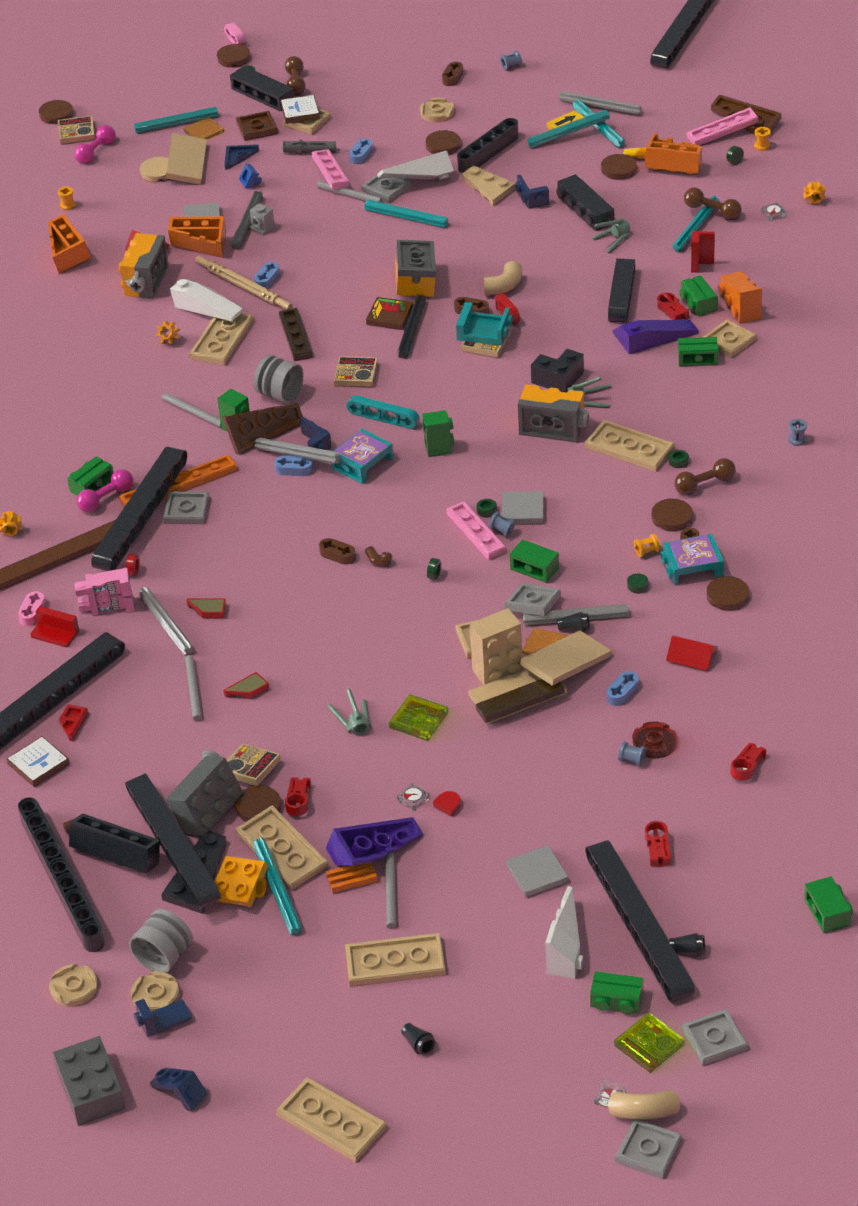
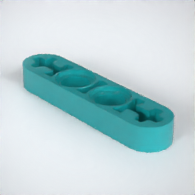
[346,395,420,429]

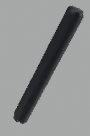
[397,294,426,358]

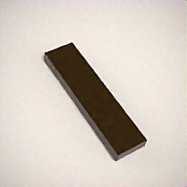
[279,308,313,361]
[475,679,565,723]

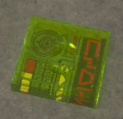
[388,694,449,741]
[614,1012,685,1073]

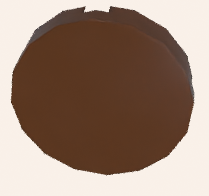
[217,44,250,67]
[39,100,73,124]
[426,130,460,154]
[601,154,637,180]
[651,498,693,531]
[707,576,749,610]
[235,785,281,822]

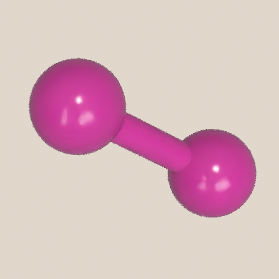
[74,125,116,164]
[77,469,134,512]

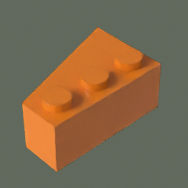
[645,133,703,174]
[48,214,91,274]
[168,216,227,258]
[718,271,762,324]

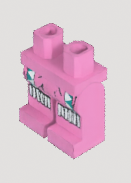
[75,568,135,616]

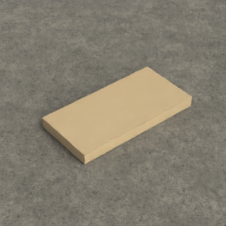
[166,133,207,184]
[189,313,254,366]
[585,420,675,472]
[520,631,612,685]
[469,669,567,724]
[235,805,328,891]
[345,933,446,987]
[276,1077,387,1163]

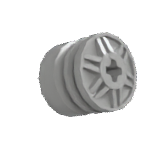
[254,354,304,403]
[129,909,193,973]

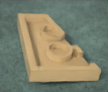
[462,165,515,206]

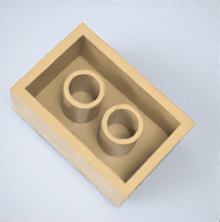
[470,608,523,685]

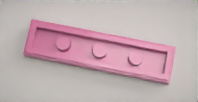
[687,107,759,146]
[312,149,349,190]
[447,501,506,560]

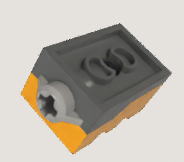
[119,233,169,299]
[395,240,436,297]
[518,384,589,443]

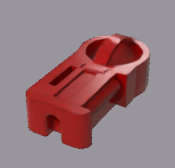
[657,292,689,320]
[495,293,520,325]
[730,743,767,781]
[285,777,311,816]
[645,821,671,867]

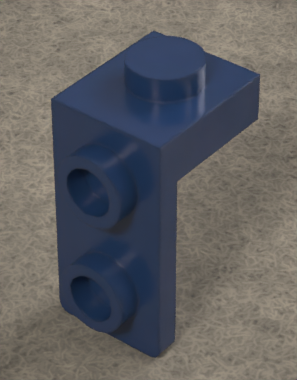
[515,174,549,209]
[300,417,332,450]
[133,998,192,1038]
[150,1068,208,1111]

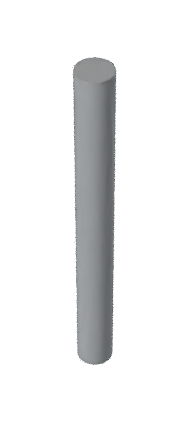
[317,181,382,203]
[162,393,221,428]
[185,655,202,721]
[385,852,396,929]

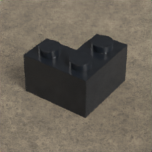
[531,349,584,393]

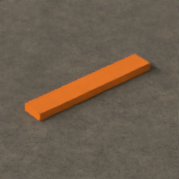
[119,454,238,507]

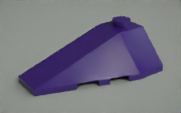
[613,320,699,354]
[326,817,423,866]

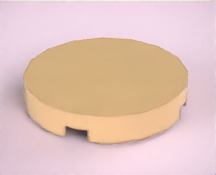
[420,98,454,122]
[140,157,168,182]
[49,964,98,1006]
[131,971,180,1012]

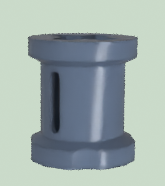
[500,51,522,70]
[788,419,807,446]
[488,511,516,537]
[618,741,646,767]

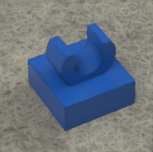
[239,164,262,189]

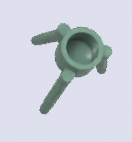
[592,218,630,253]
[567,377,611,408]
[328,689,371,735]

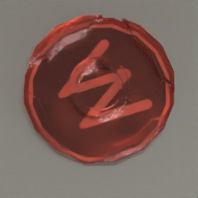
[632,721,677,759]

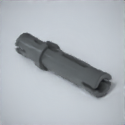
[283,140,336,154]

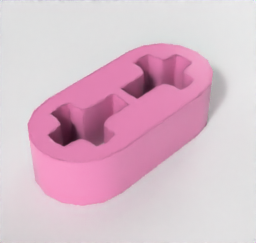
[224,23,246,45]
[18,591,46,626]

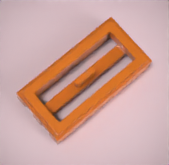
[326,862,378,893]

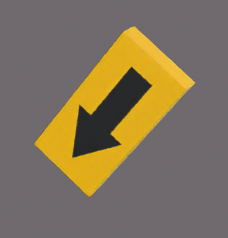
[547,110,584,130]

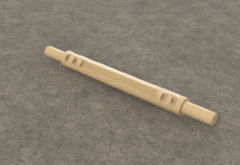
[195,256,293,310]

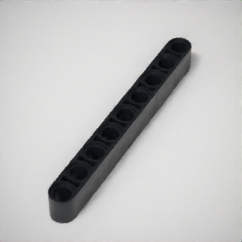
[650,0,714,68]
[91,446,188,571]
[0,632,125,750]
[125,773,221,909]
[18,797,105,952]
[585,840,695,1002]

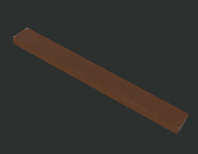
[0,520,115,590]

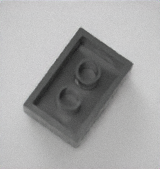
[165,756,244,836]
[53,1036,126,1126]

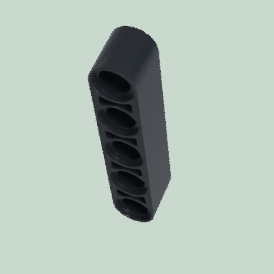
[457,118,519,173]
[608,258,635,322]

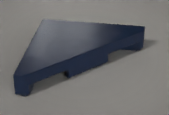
[224,144,259,170]

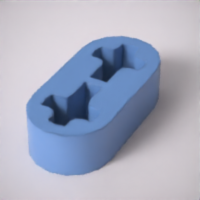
[349,139,373,164]
[254,262,280,289]
[274,456,313,476]
[607,671,639,706]

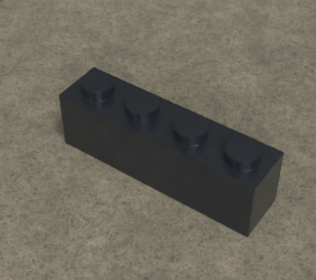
[230,66,294,112]
[556,174,614,231]
[69,813,160,873]

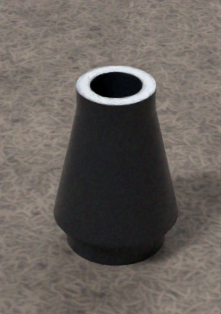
[557,611,590,633]
[669,932,706,957]
[401,1023,436,1055]

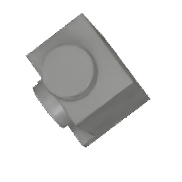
[249,203,275,236]

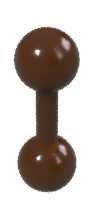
[285,56,306,95]
[684,187,742,220]
[674,458,736,495]

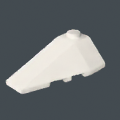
[377,150,454,181]
[170,279,244,321]
[545,886,584,979]

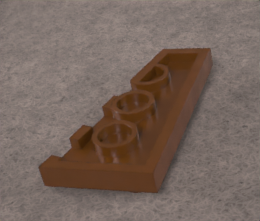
[711,94,781,135]
[222,403,303,453]

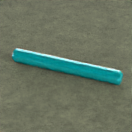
[573,100,625,148]
[134,107,218,133]
[527,110,610,148]
[672,196,720,252]
[364,200,448,228]
[253,838,302,935]

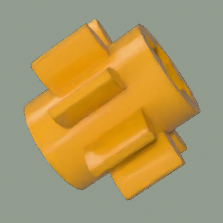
[803,181,826,204]
[156,321,181,344]
[0,511,23,536]

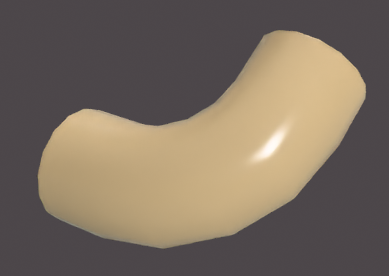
[484,261,522,295]
[608,1090,680,1119]

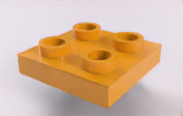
[215,856,268,907]

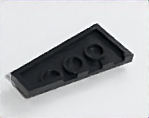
[161,831,227,914]

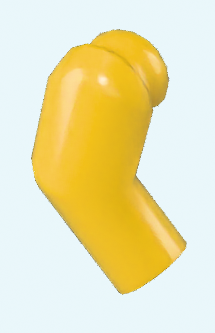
[624,147,646,160]

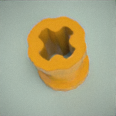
[754,127,770,151]
[58,186,76,210]
[634,533,660,558]

